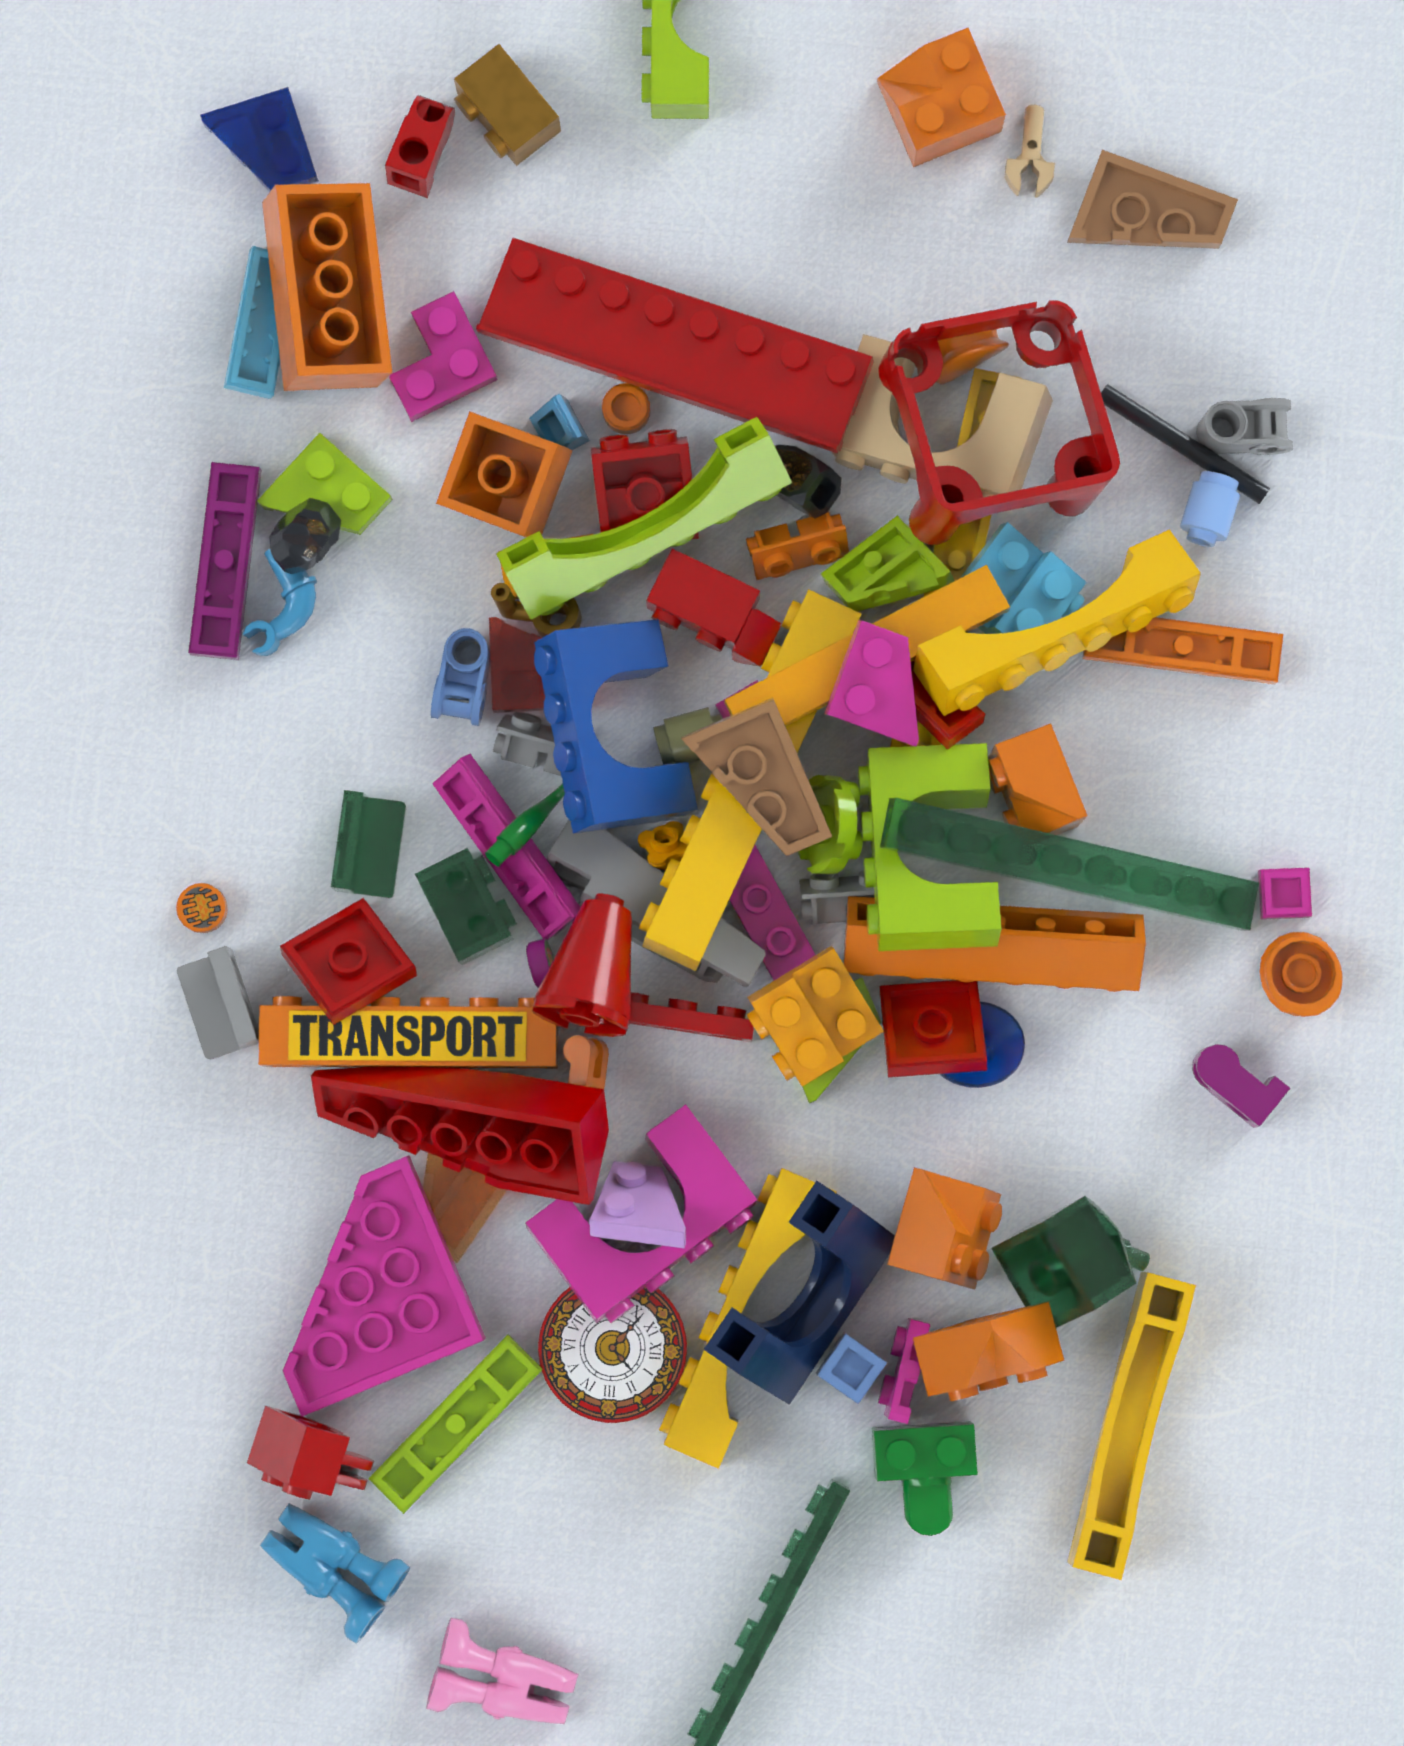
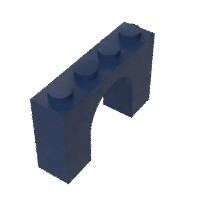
[704,1180,895,1405]

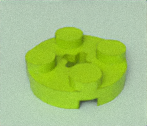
[797,775,863,874]

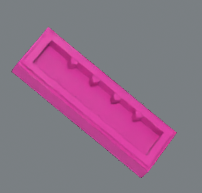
[729,845,816,981]

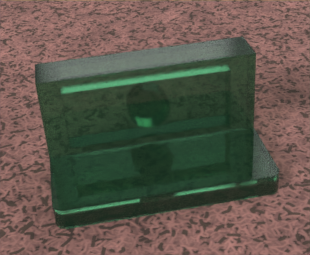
[331,790,406,899]

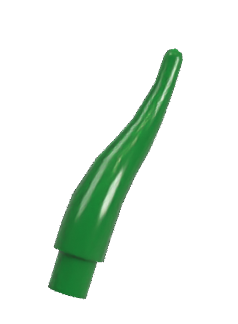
[485,783,565,867]

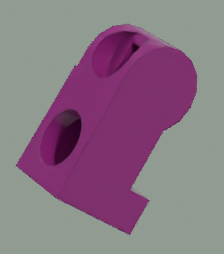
[1192,1044,1291,1128]

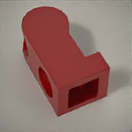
[385,95,455,198]

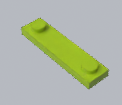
[368,1334,543,1514]

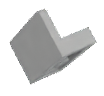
[177,946,259,1060]

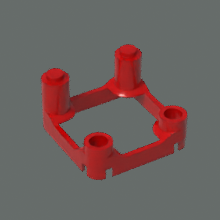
[878,300,1120,545]

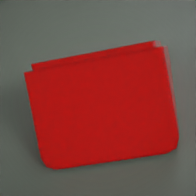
[732,608,781,667]

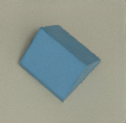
[529,394,590,450]

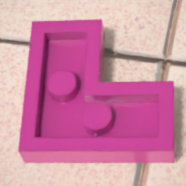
[389,291,498,422]

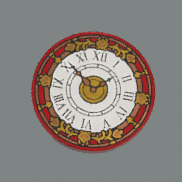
[538,1287,687,1423]

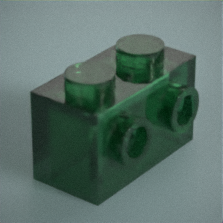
[415,848,517,965]

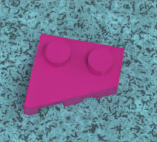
[824,620,919,747]
[878,1318,930,1424]

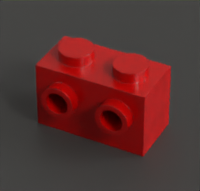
[646,548,760,652]

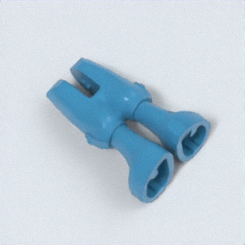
[260,1503,410,1644]

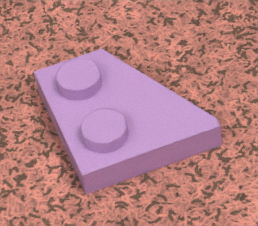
[590,1161,686,1248]

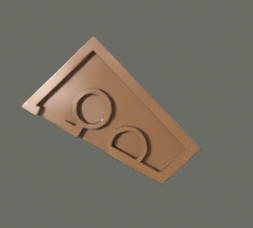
[1067,150,1238,249]
[681,698,832,856]

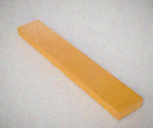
[725,565,1010,727]

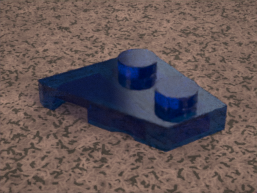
[200,87,319,192]

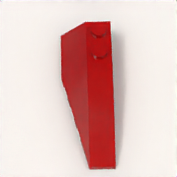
[311,1067,609,1205]

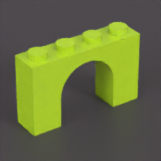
[858,743,1002,951]

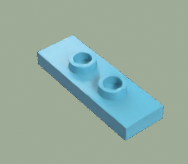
[224,246,280,399]

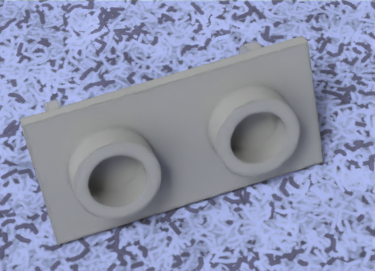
[493,712,599,776]
[799,870,875,924]

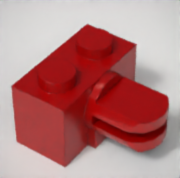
[247,1406,374,1500]

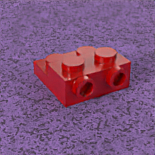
[591,429,699,540]

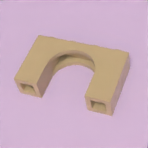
[832,334,1053,497]

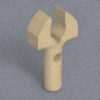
[1004,104,1055,198]

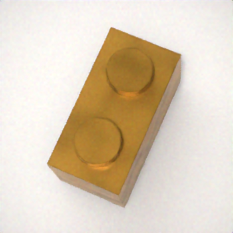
[454,44,561,166]

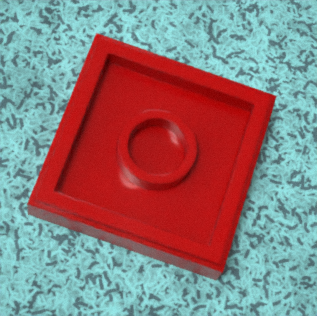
[280,897,417,1025]
[879,980,987,1078]

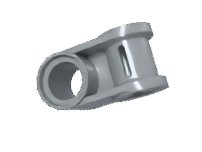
[1196,398,1293,455]

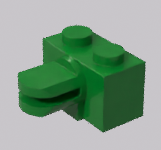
[872,1421,978,1536]

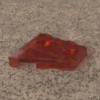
[489,617,545,713]

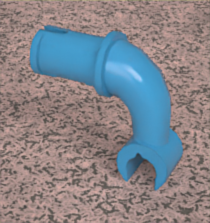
[243,549,317,656]

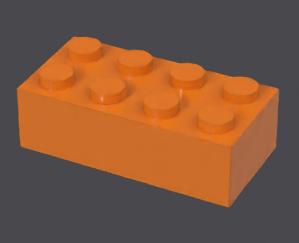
[262,183,392,391]

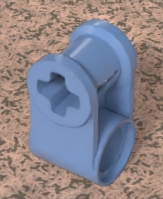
[431,628,491,726]

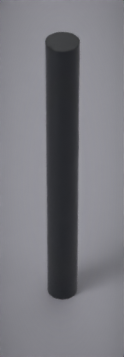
[1101,384,1270,504]

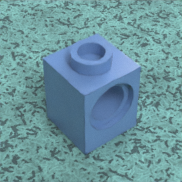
[816,1332,887,1404]

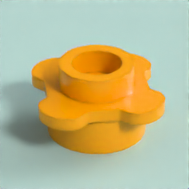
[638,821,688,870]

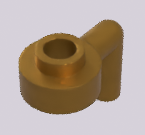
[491,583,582,637]

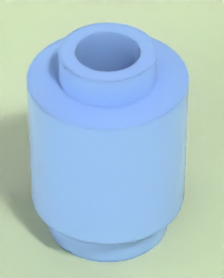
[1180,471,1240,547]

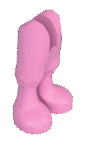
[426,1618,578,1724]

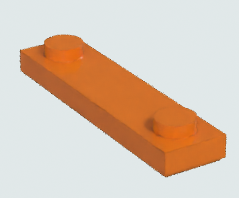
[1082,617,1284,685]

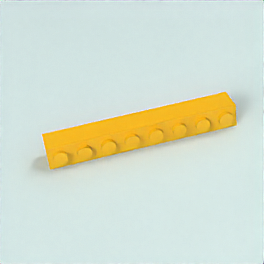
[639,589,862,971]

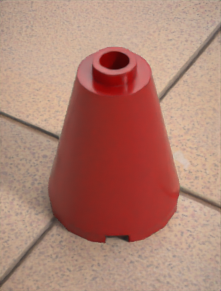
[532,893,632,1037]

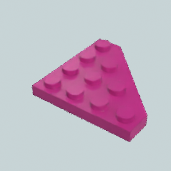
[283,1155,486,1417]

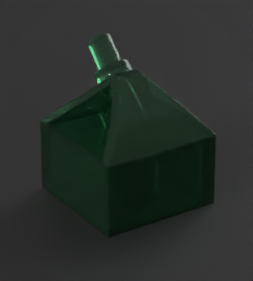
[991,1196,1150,1328]

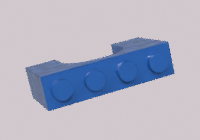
[534,619,698,834]

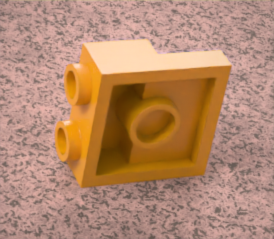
[746,946,884,1087]

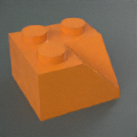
[877,27,1006,167]
[436,411,573,537]
[988,723,1087,848]
[887,1167,1002,1290]
[913,1302,1064,1401]

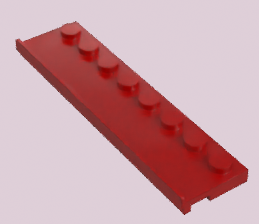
[476,238,874,454]

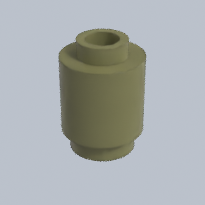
[653,707,722,765]

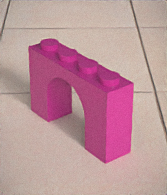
[525,1104,757,1323]

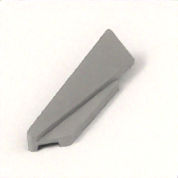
[547,820,766,987]

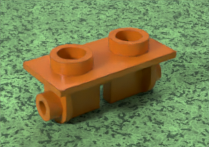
[746,511,849,580]

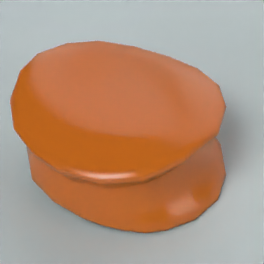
[936,329,1009,385]
[1259,932,1343,1017]

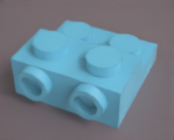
[961,522,1087,634]

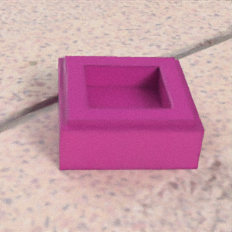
[1258,868,1312,920]

